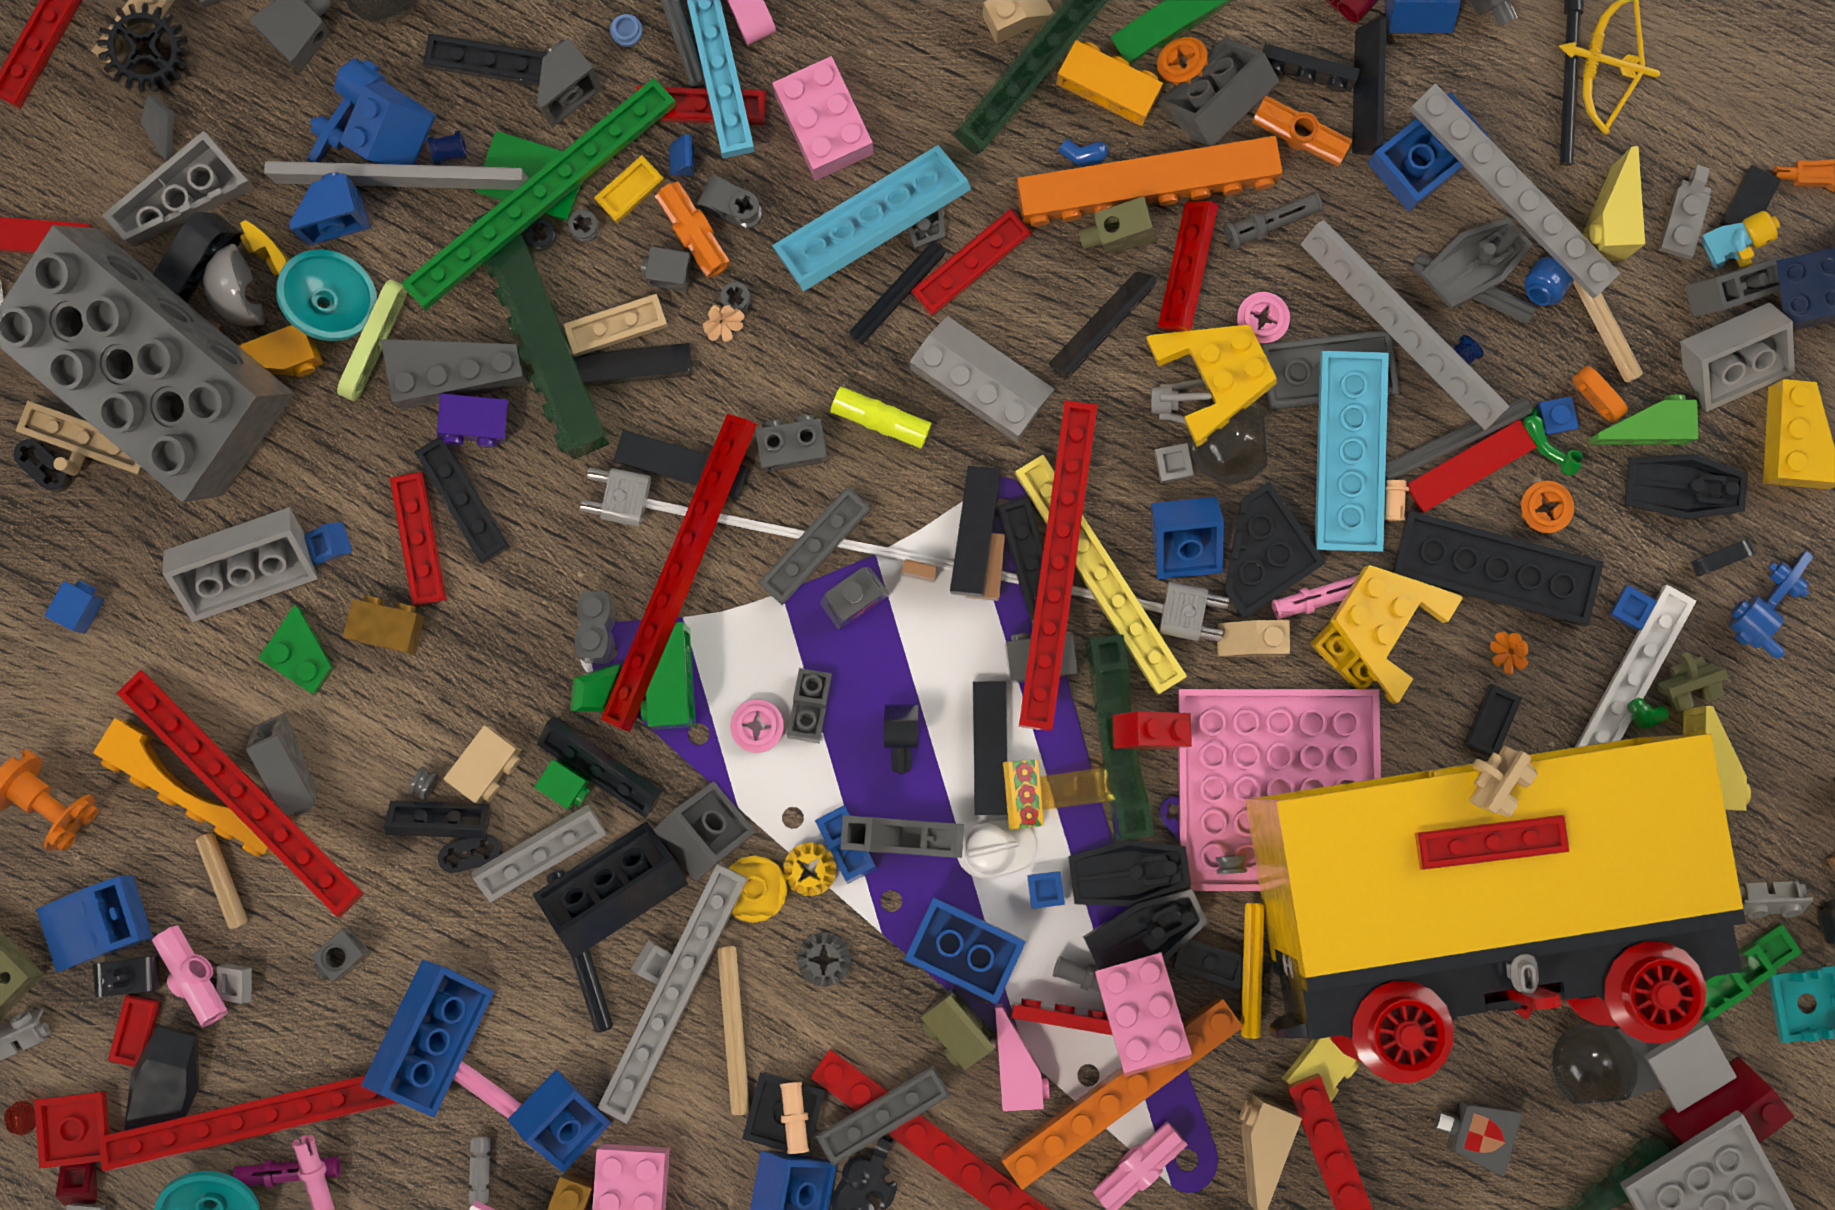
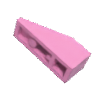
[995,1004,1050,1111]

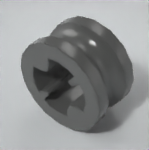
[568,209,600,242]
[720,282,751,313]
[409,766,439,800]
[1215,855,1247,874]

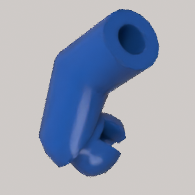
[1058,138,1109,167]

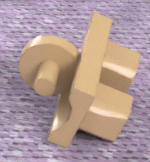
[1469,746,1538,817]

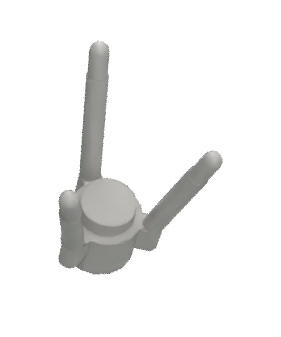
[1151,378,1217,431]

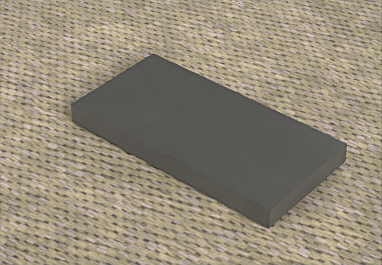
[1260,330,1400,411]

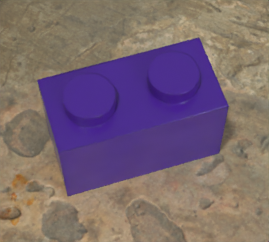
[437,393,508,448]

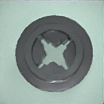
[797,932,851,987]

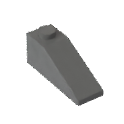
[1685,257,1782,317]

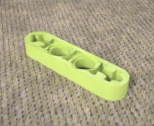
[337,279,407,401]

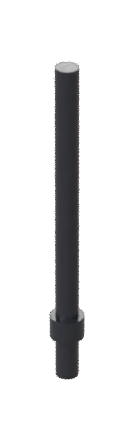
[1560,0,1584,166]

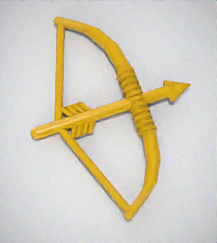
[1559,0,1660,135]

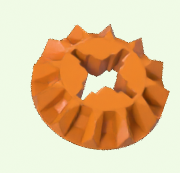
[1157,37,1208,87]
[1520,481,1574,534]

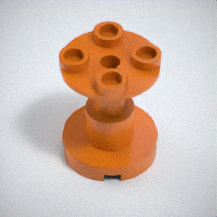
[0,749,99,852]

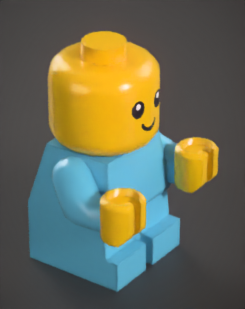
[1701,211,1780,271]

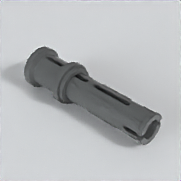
[1223,192,1323,251]

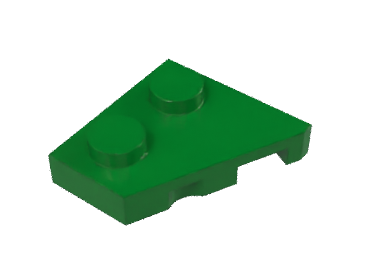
[258,605,334,695]

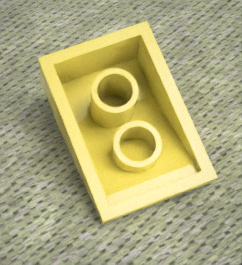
[1582,146,1645,262]
[1683,706,1751,811]

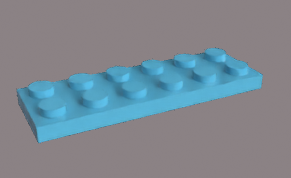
[772,145,971,292]
[1315,351,1389,552]

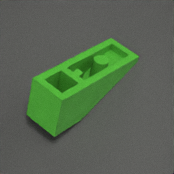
[1589,395,1698,445]

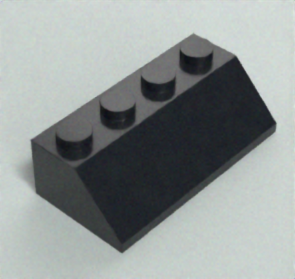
[532,821,688,959]

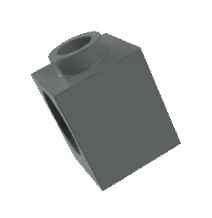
[641,247,693,292]
[311,928,371,982]

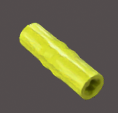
[830,386,932,449]

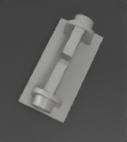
[1739,881,1814,919]
[0,1008,51,1061]

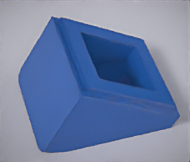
[669,134,695,176]
[304,522,352,566]

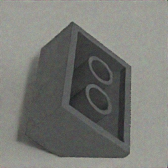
[1157,37,1280,147]

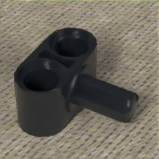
[884,704,918,774]
[92,956,161,998]

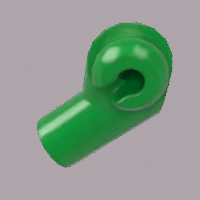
[1627,697,1669,729]

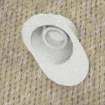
[958,819,1036,878]

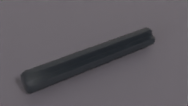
[849,241,946,345]

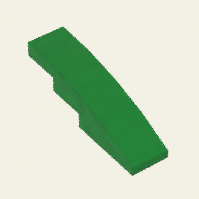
[1111,0,1234,65]
[1698,923,1802,1023]

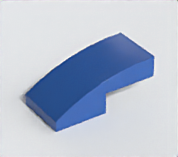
[815,805,877,884]

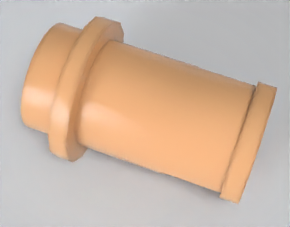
[1384,480,1409,521]

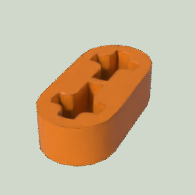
[1572,366,1628,423]

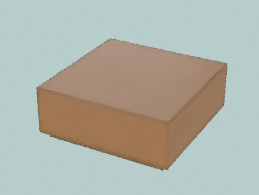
[902,559,937,583]

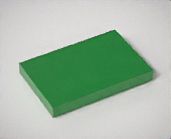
[475,131,582,222]

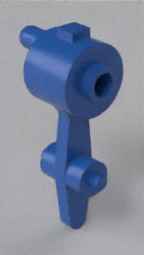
[307,58,386,163]
[1728,550,1814,659]

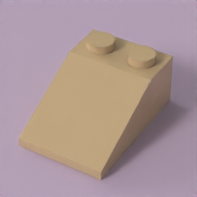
[1239,1094,1302,1210]

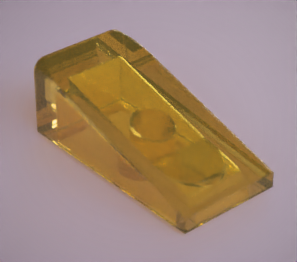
[1040,768,1109,810]

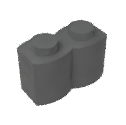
[575,591,617,664]

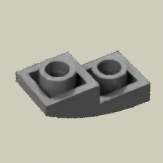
[787,668,832,744]

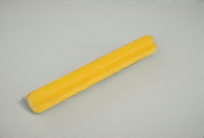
[1241,903,1264,1039]

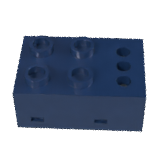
[1776,248,1835,330]

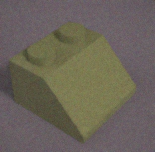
[921,987,997,1070]

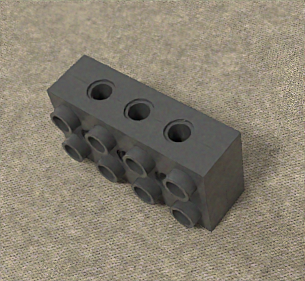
[0,225,295,502]

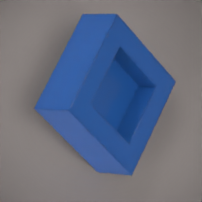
[1536,396,1579,436]
[1609,585,1657,631]
[1027,871,1065,909]

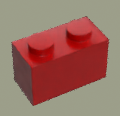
[1112,711,1192,750]

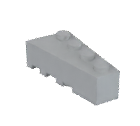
[102,131,255,247]

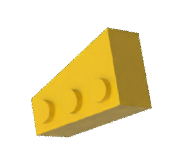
[1763,379,1835,490]

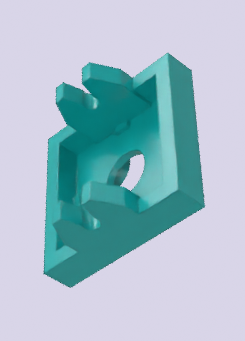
[1768,965,1835,1043]

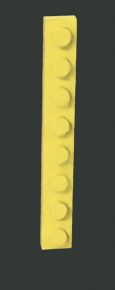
[1015,455,1187,696]

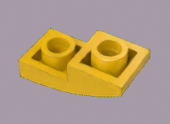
[240,220,289,276]
[1310,622,1374,689]

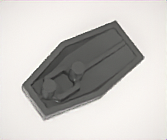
[1420,217,1533,310]

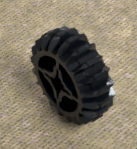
[97,3,190,93]

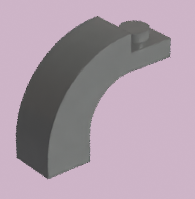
[840,815,964,858]

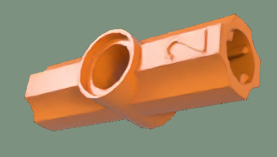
[1252,96,1353,167]
[655,181,731,279]

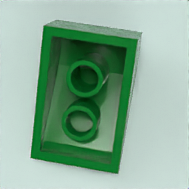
[641,622,696,730]

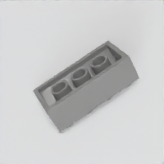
[910,316,1055,443]
[162,507,318,623]

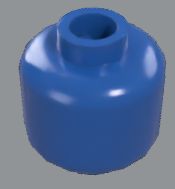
[1524,257,1574,306]

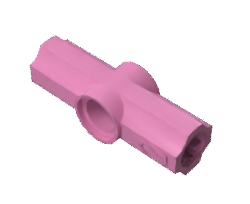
[152,925,228,1028]
[1092,1121,1188,1210]

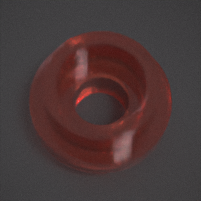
[4,1101,36,1136]

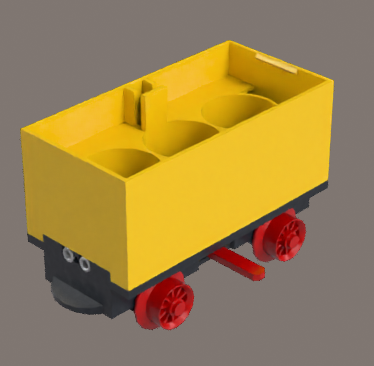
[1245,733,1749,1083]

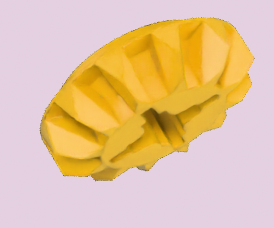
[783,842,837,896]

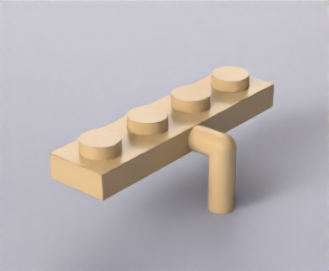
[16,401,145,476]

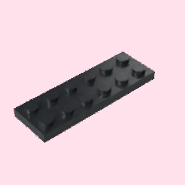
[1392,511,1604,627]

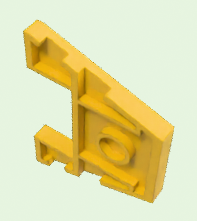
[1146,324,1277,447]
[1330,565,1463,704]

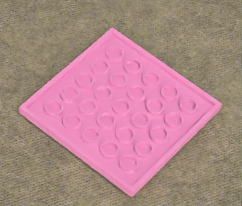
[1178,689,1381,891]

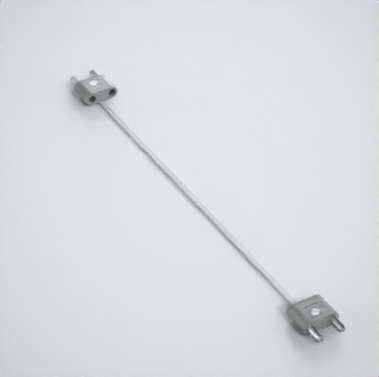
[580,468,1229,642]

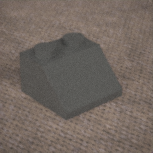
[537,38,603,128]
[654,781,756,881]

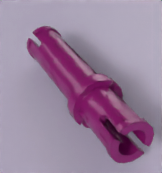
[233,1156,341,1188]

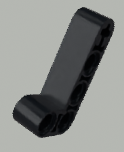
[152,212,242,303]

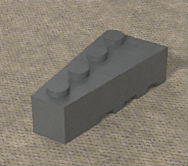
[380,339,530,410]

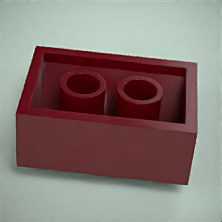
[1658,1057,1794,1146]

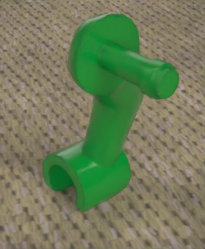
[1523,408,1583,476]

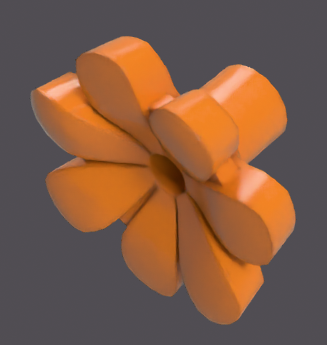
[1490,632,1528,675]

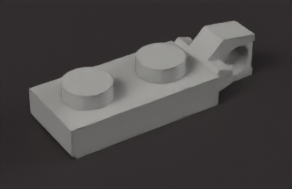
[1658,165,1711,260]

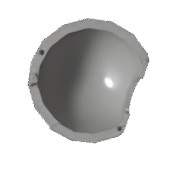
[203,244,265,327]

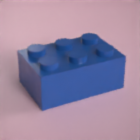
[1367,92,1493,212]
[904,896,1026,1004]

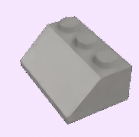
[1680,303,1795,412]

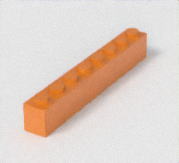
[1016,136,1283,227]
[1001,996,1243,1190]

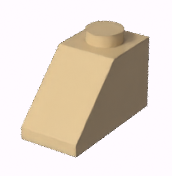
[983,0,1055,44]
[1217,620,1290,657]

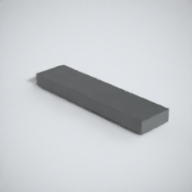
[758,486,872,606]
[815,1065,950,1166]

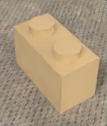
[444,725,522,804]

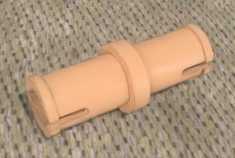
[780,1082,809,1154]

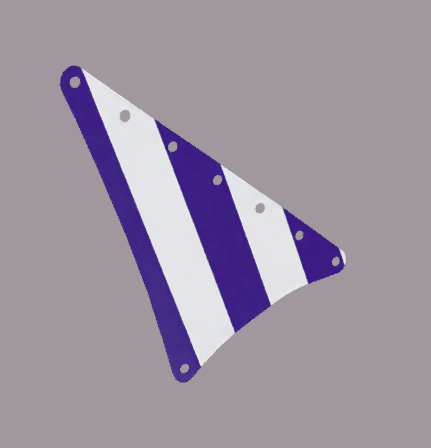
[580,477,1218,1193]

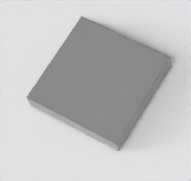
[1643,1020,1737,1113]

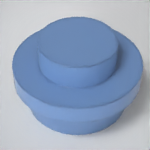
[610,14,643,47]

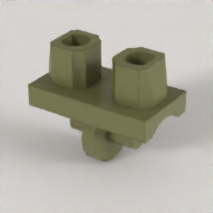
[1656,652,1728,711]

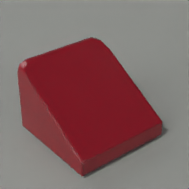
[55,1162,97,1206]

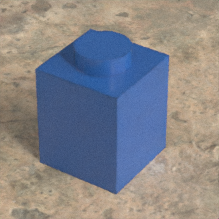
[44,579,105,634]

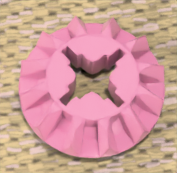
[1237,292,1290,344]
[730,699,784,753]

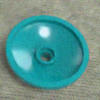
[276,249,377,341]
[154,1171,260,1210]

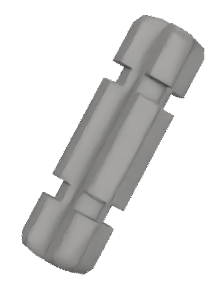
[469,1136,491,1204]

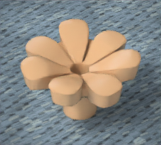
[703,305,744,342]

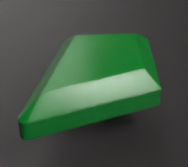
[570,664,622,712]

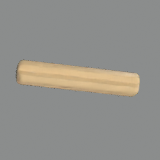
[196,833,248,929]

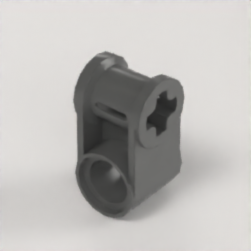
[697,175,763,229]

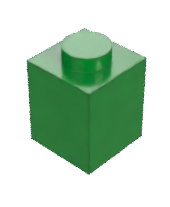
[534,759,591,810]

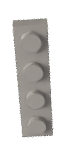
[471,804,606,902]

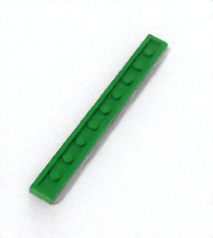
[401,78,676,311]

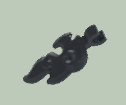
[831,1135,897,1210]

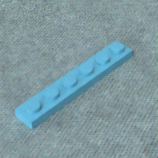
[687,0,755,158]

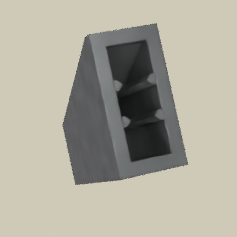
[246,713,318,816]

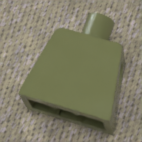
[1078,196,1157,254]

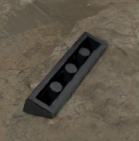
[1352,19,1386,155]
[1049,272,1156,380]
[559,343,693,390]

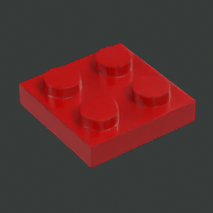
[34,1091,110,1169]

